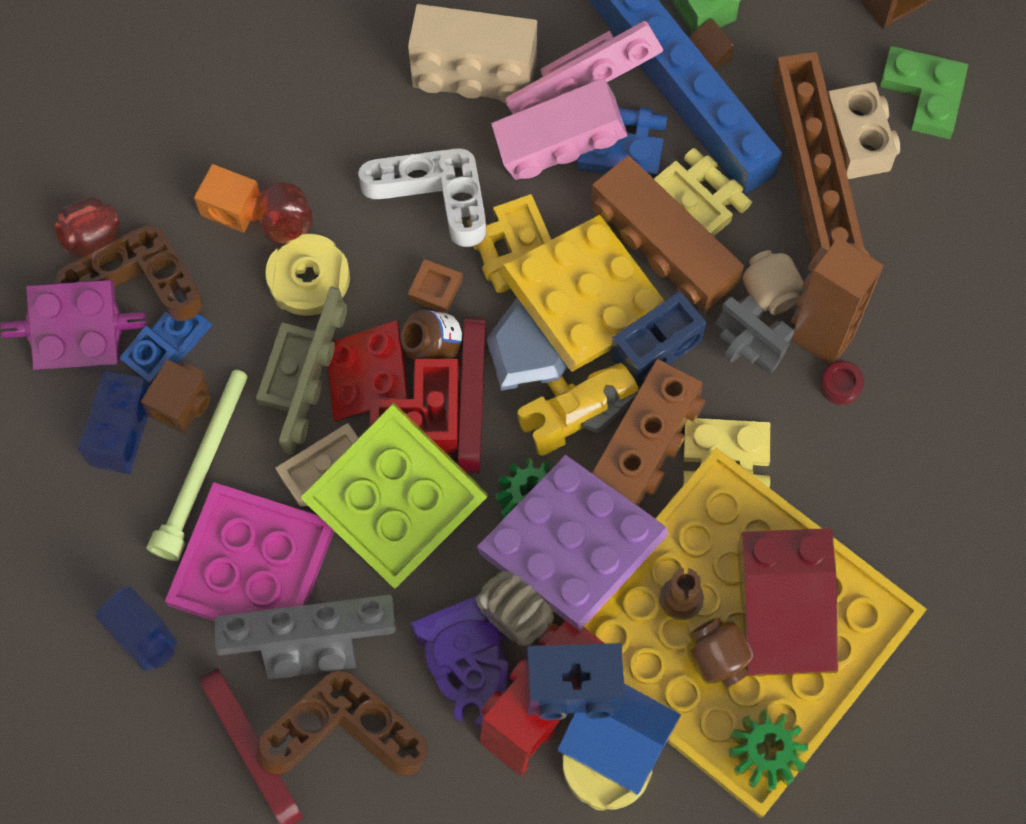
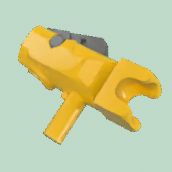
[517,363,639,456]

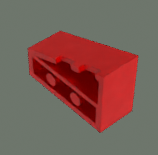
[480,621,605,777]

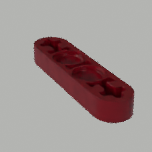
[458,317,486,474]
[199,668,304,824]

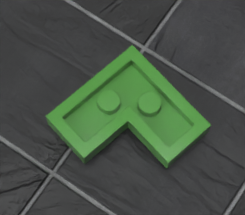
[880,46,969,139]

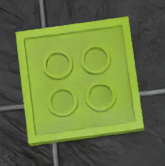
[300,402,488,589]

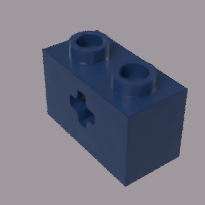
[525,643,625,720]

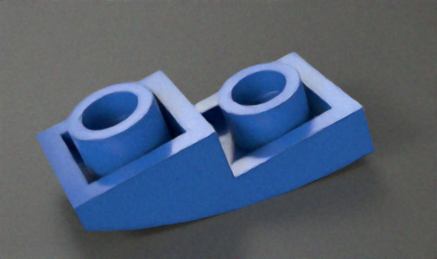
[120,297,213,384]

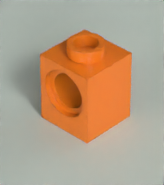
[194,164,263,233]

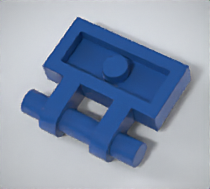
[577,107,668,179]

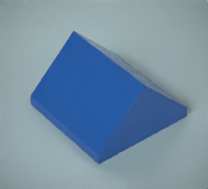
[558,684,681,796]

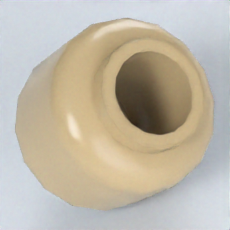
[742,250,804,315]

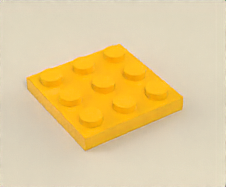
[499,215,664,372]

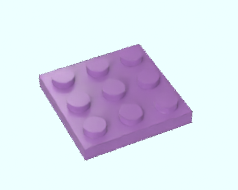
[477,455,668,631]

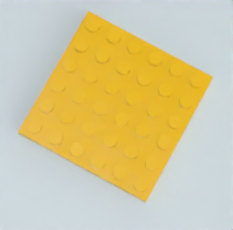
[584,447,927,819]

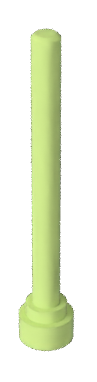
[146,370,248,561]

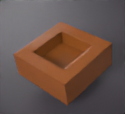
[408,259,463,313]

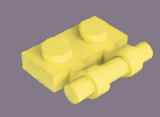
[654,148,752,236]
[683,418,770,488]

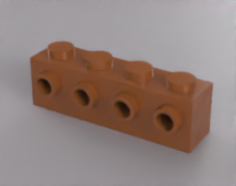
[591,155,744,313]
[791,237,884,365]
[592,359,706,510]

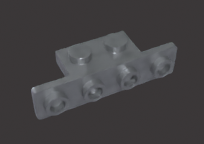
[215,595,395,679]

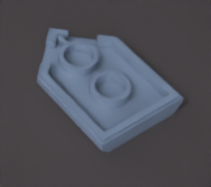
[486,298,567,391]

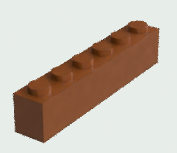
[772,52,865,259]

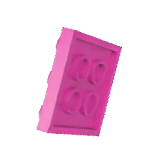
[165,482,334,621]

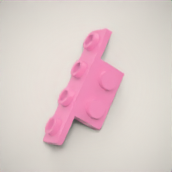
[505,21,663,114]

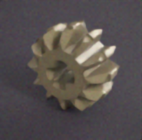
[476,570,554,647]

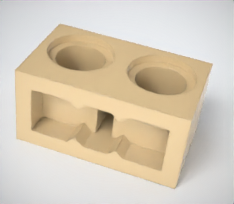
[828,82,900,179]

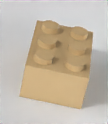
[408,4,537,103]

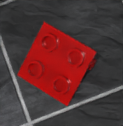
[328,320,410,422]

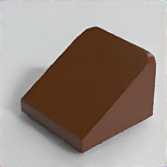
[689,18,734,70]

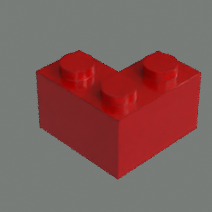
[370,359,459,457]

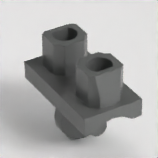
[713,295,794,374]

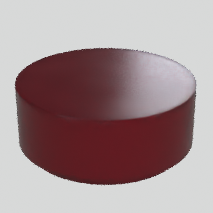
[820,361,864,405]

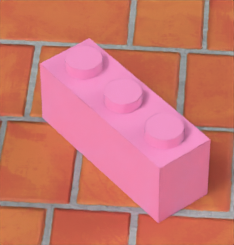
[491,78,628,180]

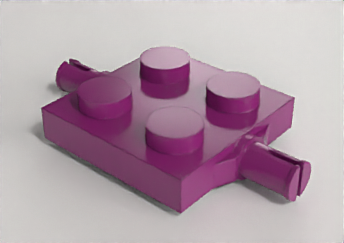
[1,280,147,370]

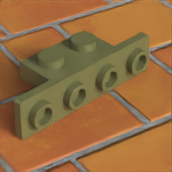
[256,287,347,455]

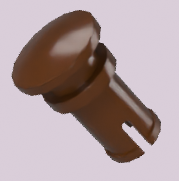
[659,568,704,620]

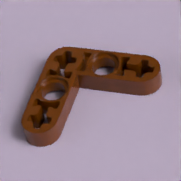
[54,225,203,321]
[256,671,428,776]

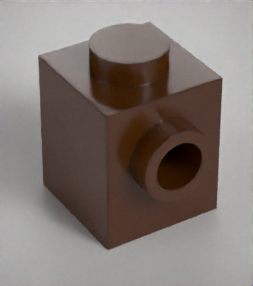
[141,359,210,434]

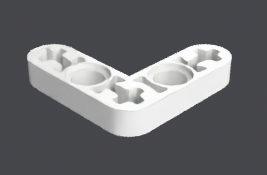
[358,149,486,247]

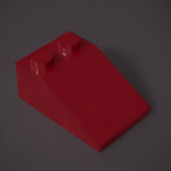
[737,528,838,676]

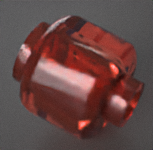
[255,182,313,244]
[54,197,120,257]

